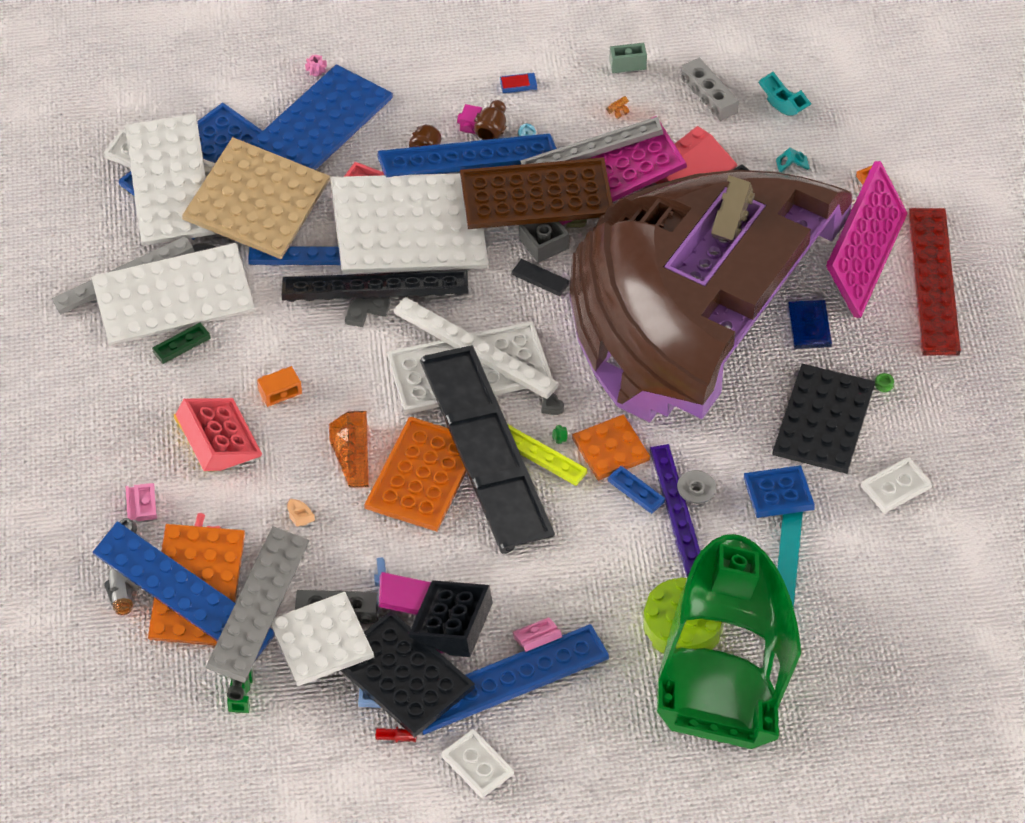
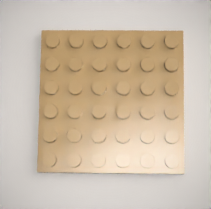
[182,137,330,259]

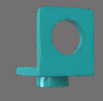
[776,147,810,172]

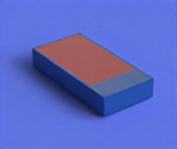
[500,73,537,93]

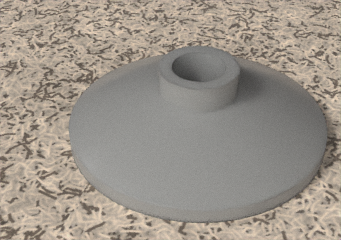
[677,470,716,504]

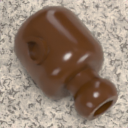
[474,100,507,140]
[409,124,442,148]

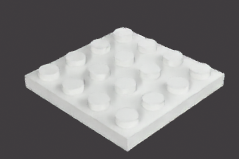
[271,592,374,686]

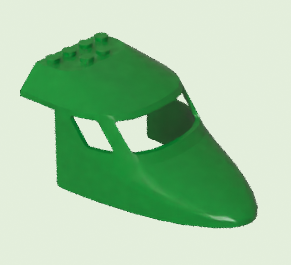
[657,534,801,749]

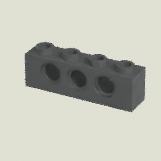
[295,590,378,624]

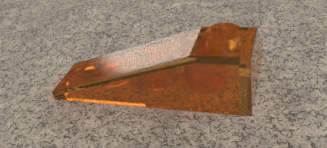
[329,411,369,488]

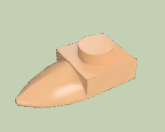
[287,499,315,527]

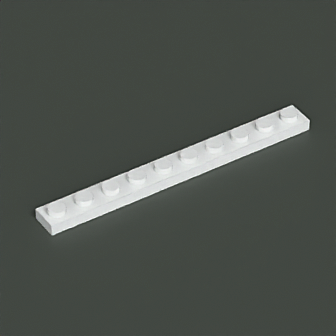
[394,297,558,399]

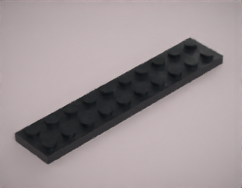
[281,270,468,302]

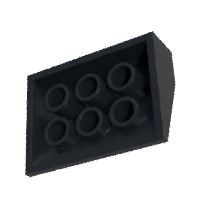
[409,580,493,657]

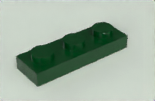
[152,322,211,364]

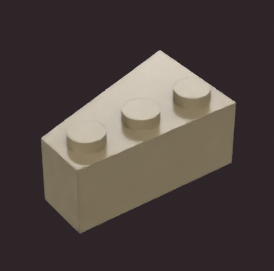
[711,175,755,243]

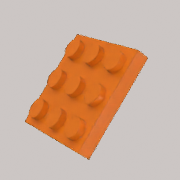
[572,414,650,481]

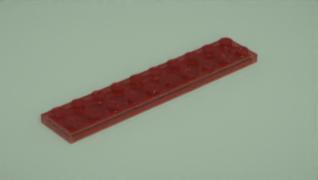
[909,208,961,356]

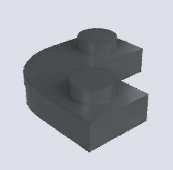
[345,297,391,327]

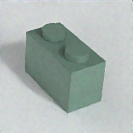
[609,43,647,73]

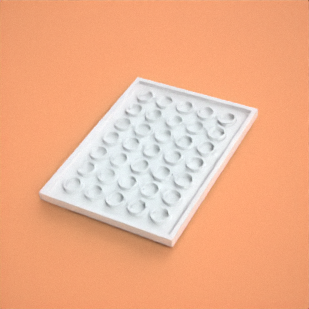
[331,173,489,273]

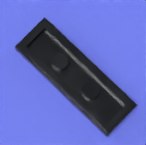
[512,259,569,296]

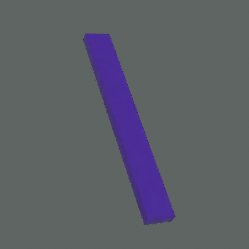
[650,444,701,577]

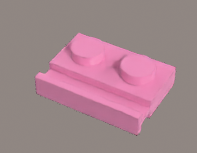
[125,483,157,521]
[513,617,562,652]

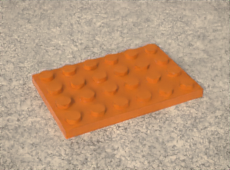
[364,416,466,532]
[148,524,246,646]

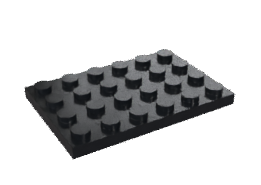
[772,363,876,474]
[340,610,475,738]

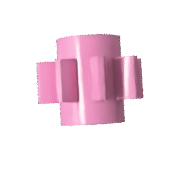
[305,55,327,76]

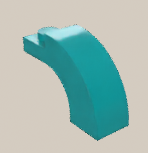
[758,71,811,116]

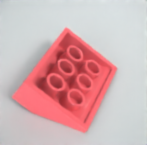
[654,126,737,184]
[175,398,262,471]

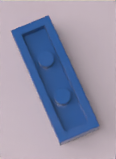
[608,466,665,514]

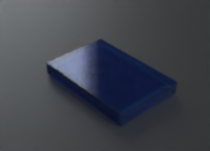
[788,300,832,349]

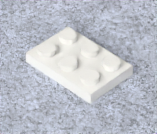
[861,457,932,513]
[441,729,514,798]

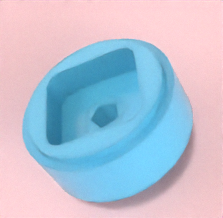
[518,123,536,137]

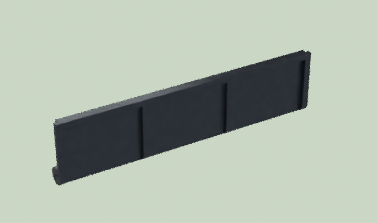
[420,345,555,554]

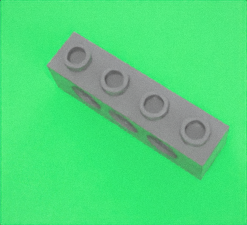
[681,57,739,121]

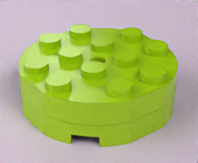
[643,577,724,654]

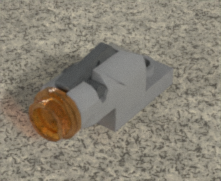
[104,568,139,615]

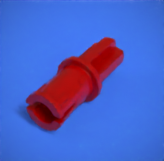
[375,726,417,743]

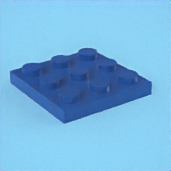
[744,465,815,518]

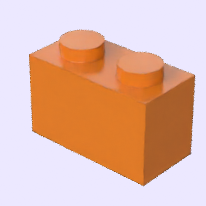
[257,366,302,407]

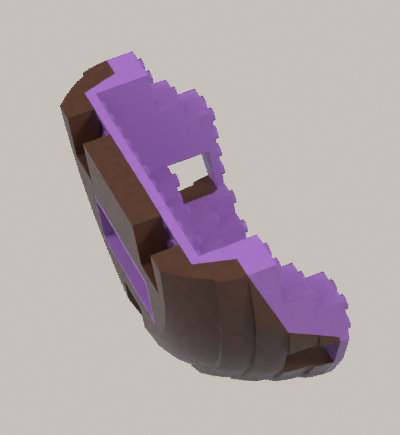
[570,170,852,423]

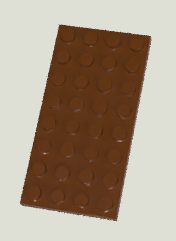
[460,157,613,229]

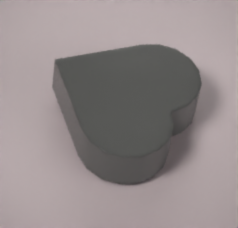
[541,393,564,415]

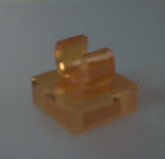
[606,96,629,119]

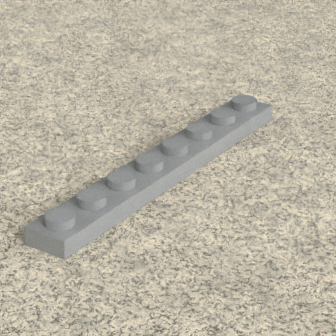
[521,117,663,164]
[52,236,194,315]

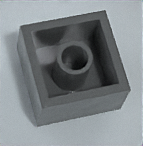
[519,222,569,263]

